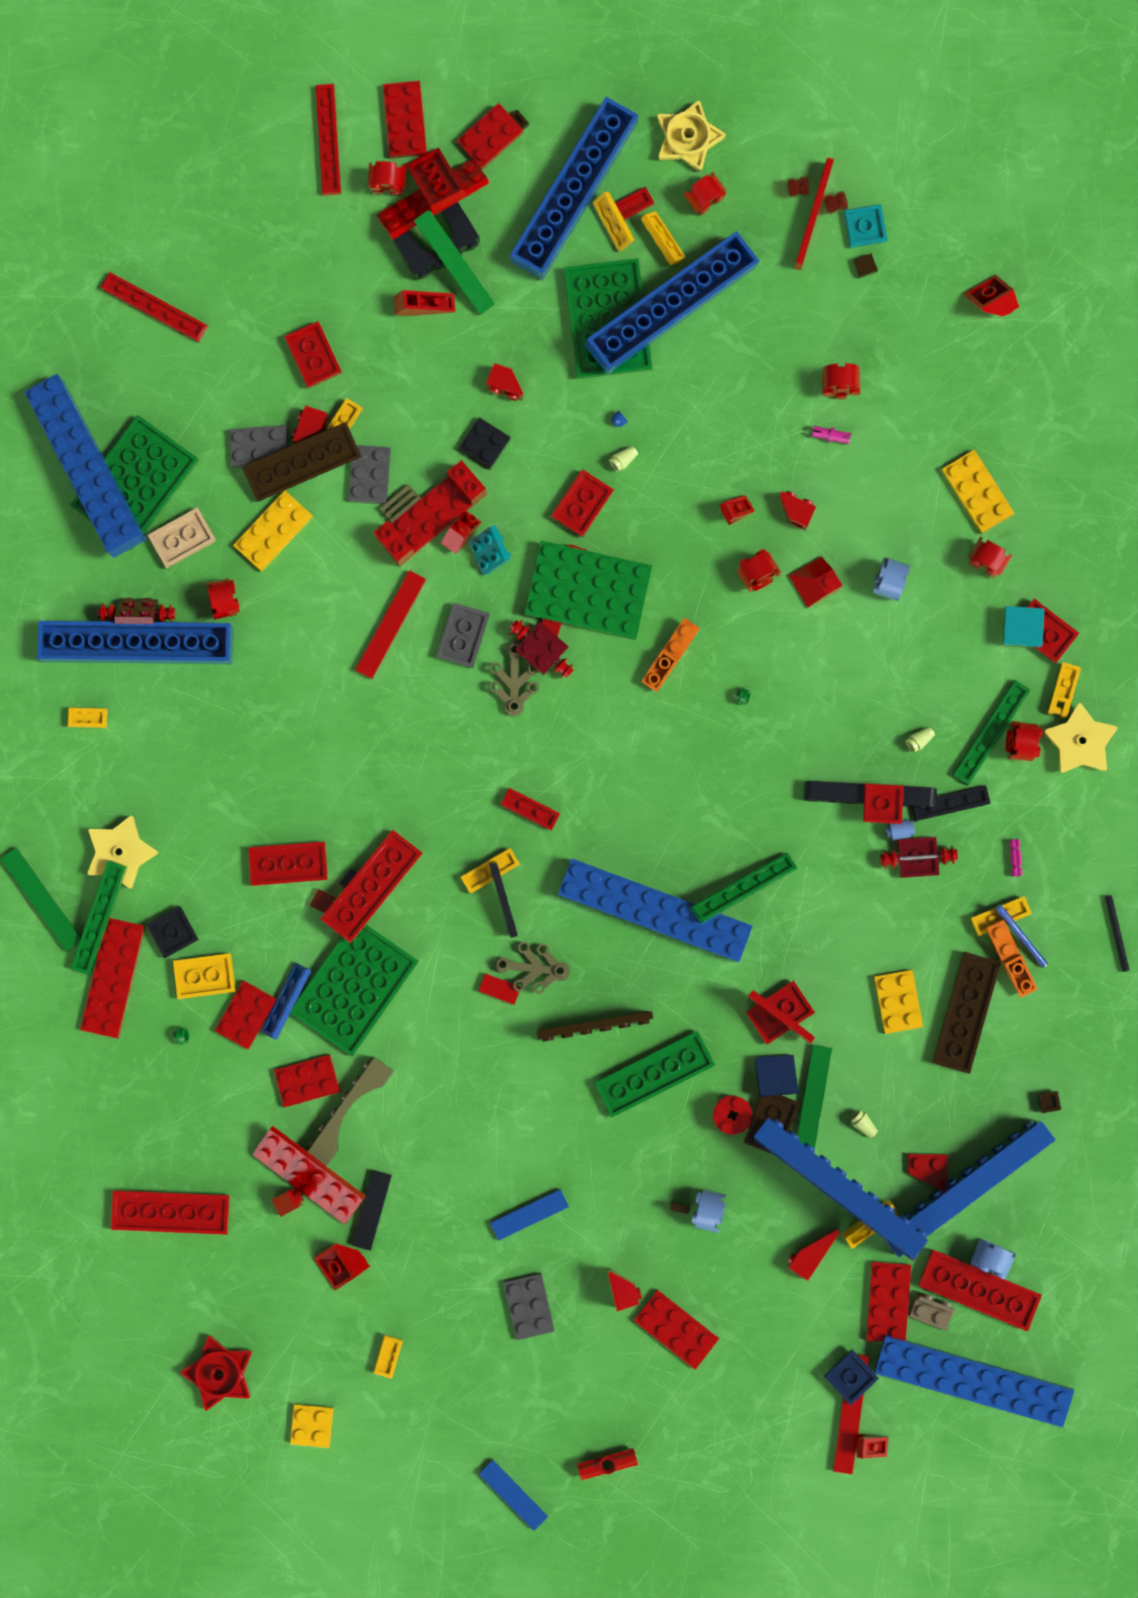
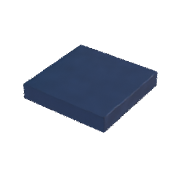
[755,1055,799,1097]
[823,1349,879,1405]

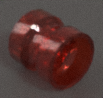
[787,176,809,197]
[824,191,848,214]

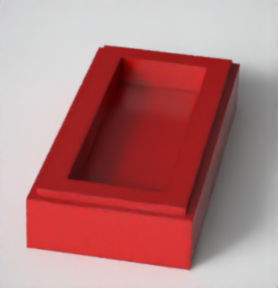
[615,187,655,221]
[479,973,521,1005]

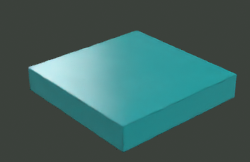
[844,204,888,248]
[1003,606,1044,647]

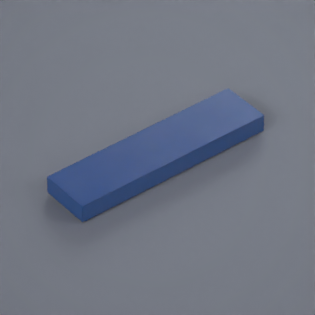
[261,962,311,1040]
[491,1189,569,1240]
[479,1460,548,1531]

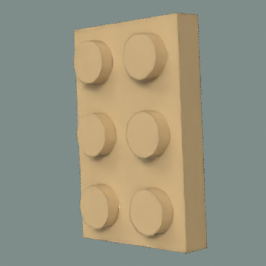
[148,507,216,569]

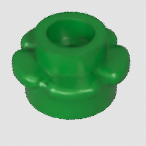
[735,687,751,705]
[173,1026,189,1045]

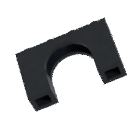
[392,202,480,280]

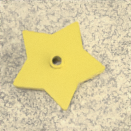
[658,101,726,172]
[1044,703,1117,773]
[88,816,158,889]

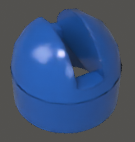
[611,410,628,427]

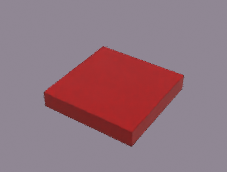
[863,783,904,824]

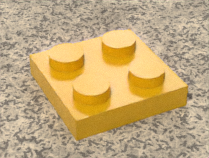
[290,1404,334,1448]

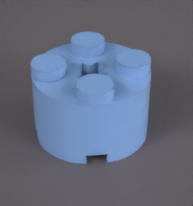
[872,557,910,601]
[692,1189,727,1233]
[970,1238,1016,1279]

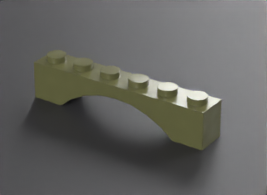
[307,1057,394,1166]

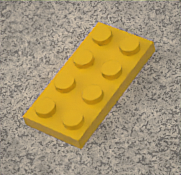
[941,450,1015,534]
[233,491,313,572]

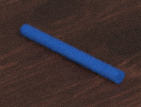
[995,904,1048,968]

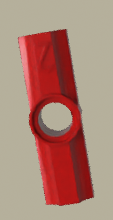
[577,1448,638,1480]

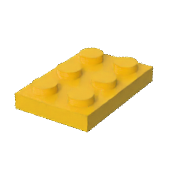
[173,953,236,999]
[874,970,923,1034]

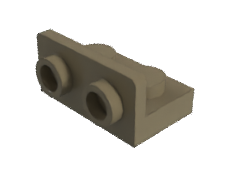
[909,1293,956,1331]

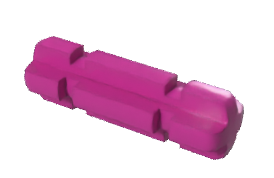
[1009,839,1023,877]

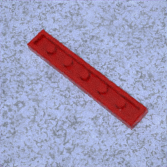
[315,84,342,196]
[795,157,834,270]
[100,272,208,343]
[356,570,427,680]
[833,1354,869,1475]

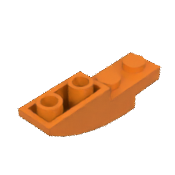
[641,617,700,692]
[985,919,1038,998]

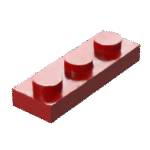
[501,788,561,831]

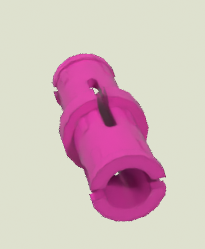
[812,425,851,445]

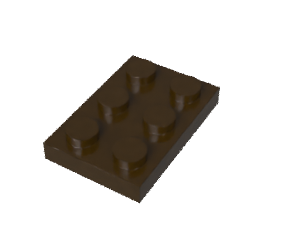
[743,1095,800,1154]

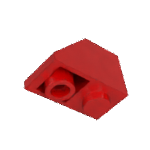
[486,363,524,401]
[291,405,328,444]
[779,491,817,531]
[441,511,482,554]
[272,1188,304,1217]

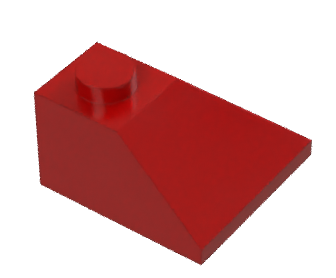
[964,275,1019,317]
[789,557,843,608]
[313,1243,370,1291]
[607,1269,642,1312]

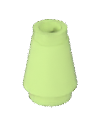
[609,446,638,472]
[906,727,935,753]
[849,1110,878,1138]

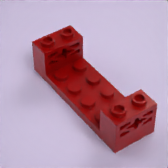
[373,460,487,566]

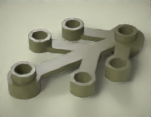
[489,642,539,716]
[495,942,570,994]

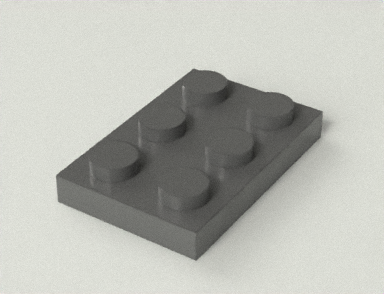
[229,425,288,468]
[349,445,391,505]
[436,602,490,669]
[504,1273,555,1340]

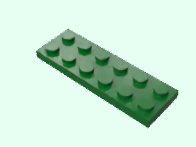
[594,1031,716,1118]

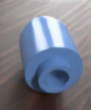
[886,819,915,841]

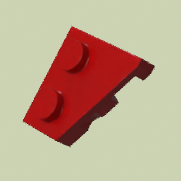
[908,1153,948,1191]

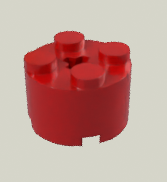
[367,161,406,196]
[683,172,727,215]
[822,363,861,400]
[968,537,1012,578]
[737,549,781,592]
[206,578,240,620]
[1005,721,1043,762]
[712,1095,752,1135]

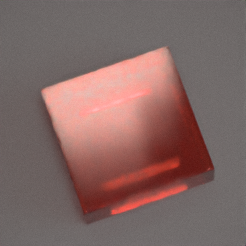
[310,889,336,913]

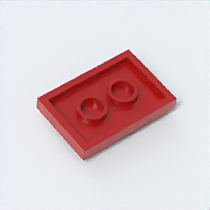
[457,103,524,170]
[284,321,342,389]
[551,469,614,538]
[1027,598,1079,664]
[215,980,277,1050]
[745,980,815,1045]
[274,1054,341,1108]

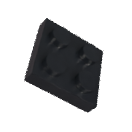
[459,417,511,470]
[146,906,199,959]

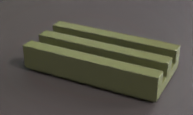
[380,484,421,523]

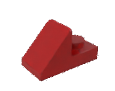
[719,495,755,525]
[857,1434,889,1459]

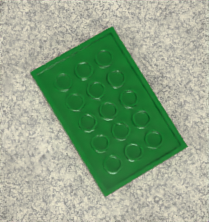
[564,258,652,379]
[70,415,199,551]
[525,540,652,640]
[290,924,419,1057]

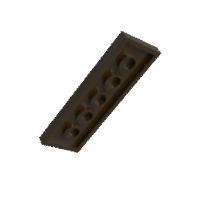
[242,421,362,502]
[932,951,1001,1074]
[537,1011,653,1042]

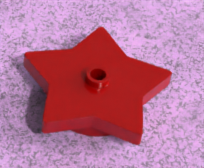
[180,1335,253,1411]

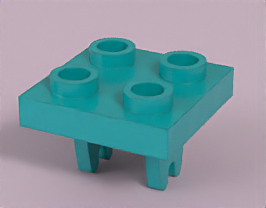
[469,525,512,576]

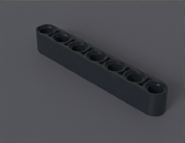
[803,781,937,808]

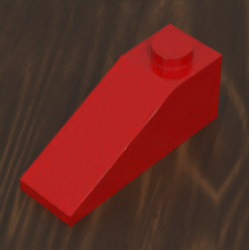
[393,290,456,316]
[787,1229,840,1281]

